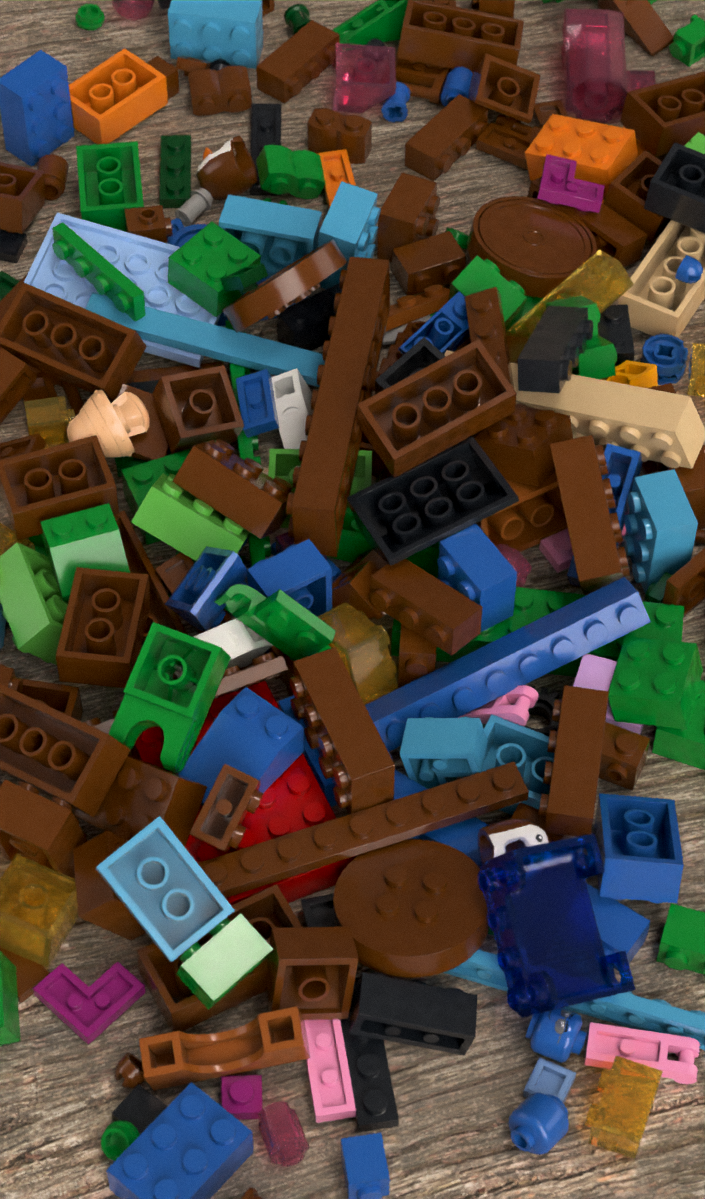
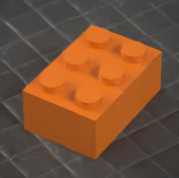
[69,48,168,144]
[525,114,638,197]

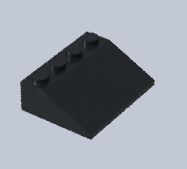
[347,436,519,566]

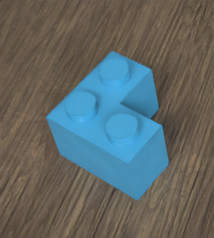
[400,717,488,789]

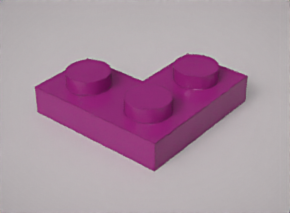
[537,154,604,213]
[33,961,146,1045]

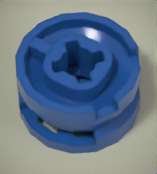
[640,334,688,385]

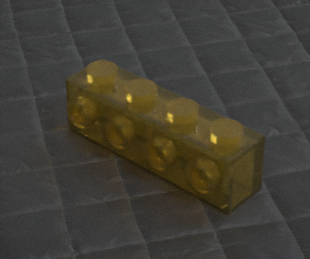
[506,250,634,338]

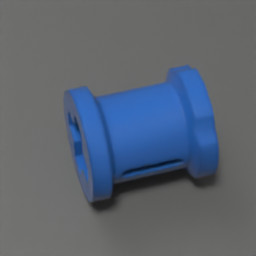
[381,82,410,122]

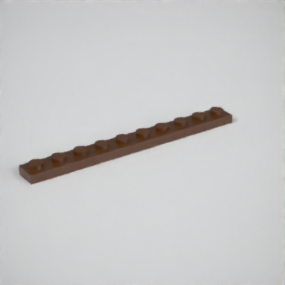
[198,762,529,898]

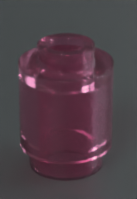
[258,1101,309,1167]

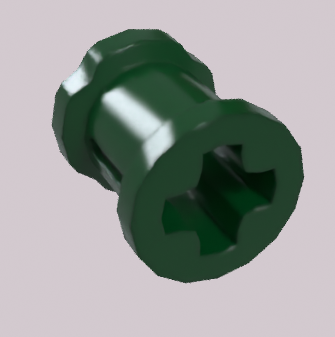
[284,4,311,35]

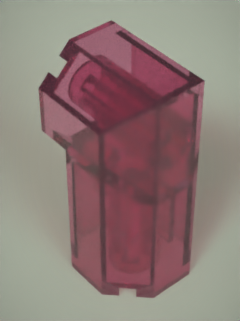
[562,9,628,124]

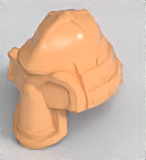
[67,389,150,458]

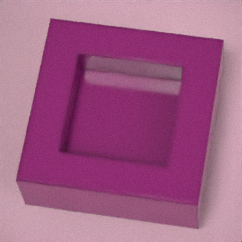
[221,1075,263,1120]

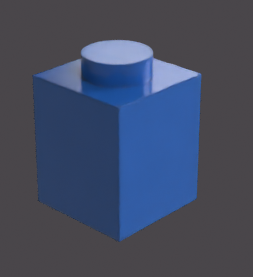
[341,1132,390,1199]

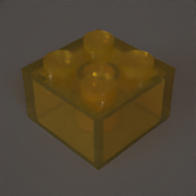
[0,854,79,967]

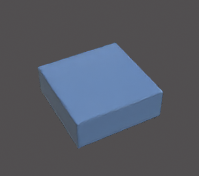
[523,1057,576,1103]

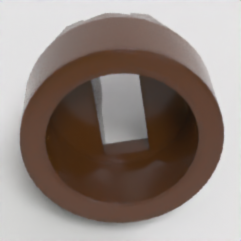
[115,1052,145,1089]

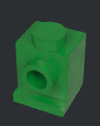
[669,14,705,67]

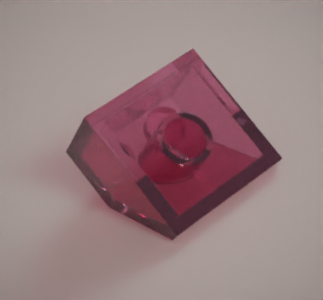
[332,43,396,113]

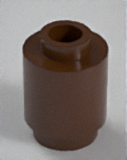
[37,154,69,200]

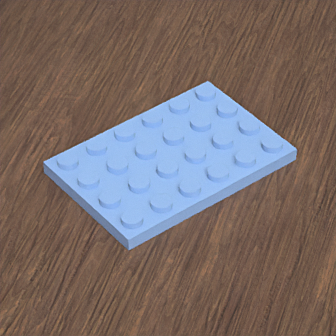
[24,212,222,368]

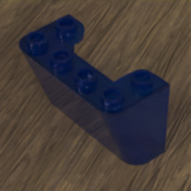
[477,833,636,1017]

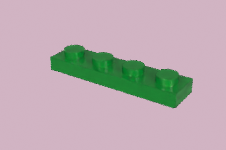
[52,222,146,322]

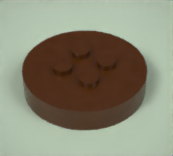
[467,196,597,298]
[222,239,347,332]
[333,839,490,978]

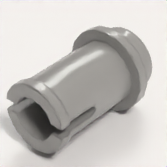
[175,188,213,226]

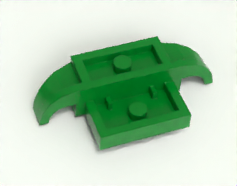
[214,584,336,661]

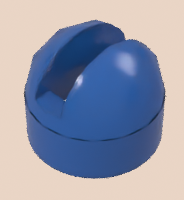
[675,255,703,284]

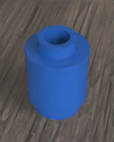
[440,67,473,106]

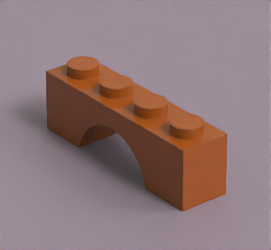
[139,1006,311,1091]

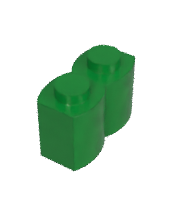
[256,145,326,199]

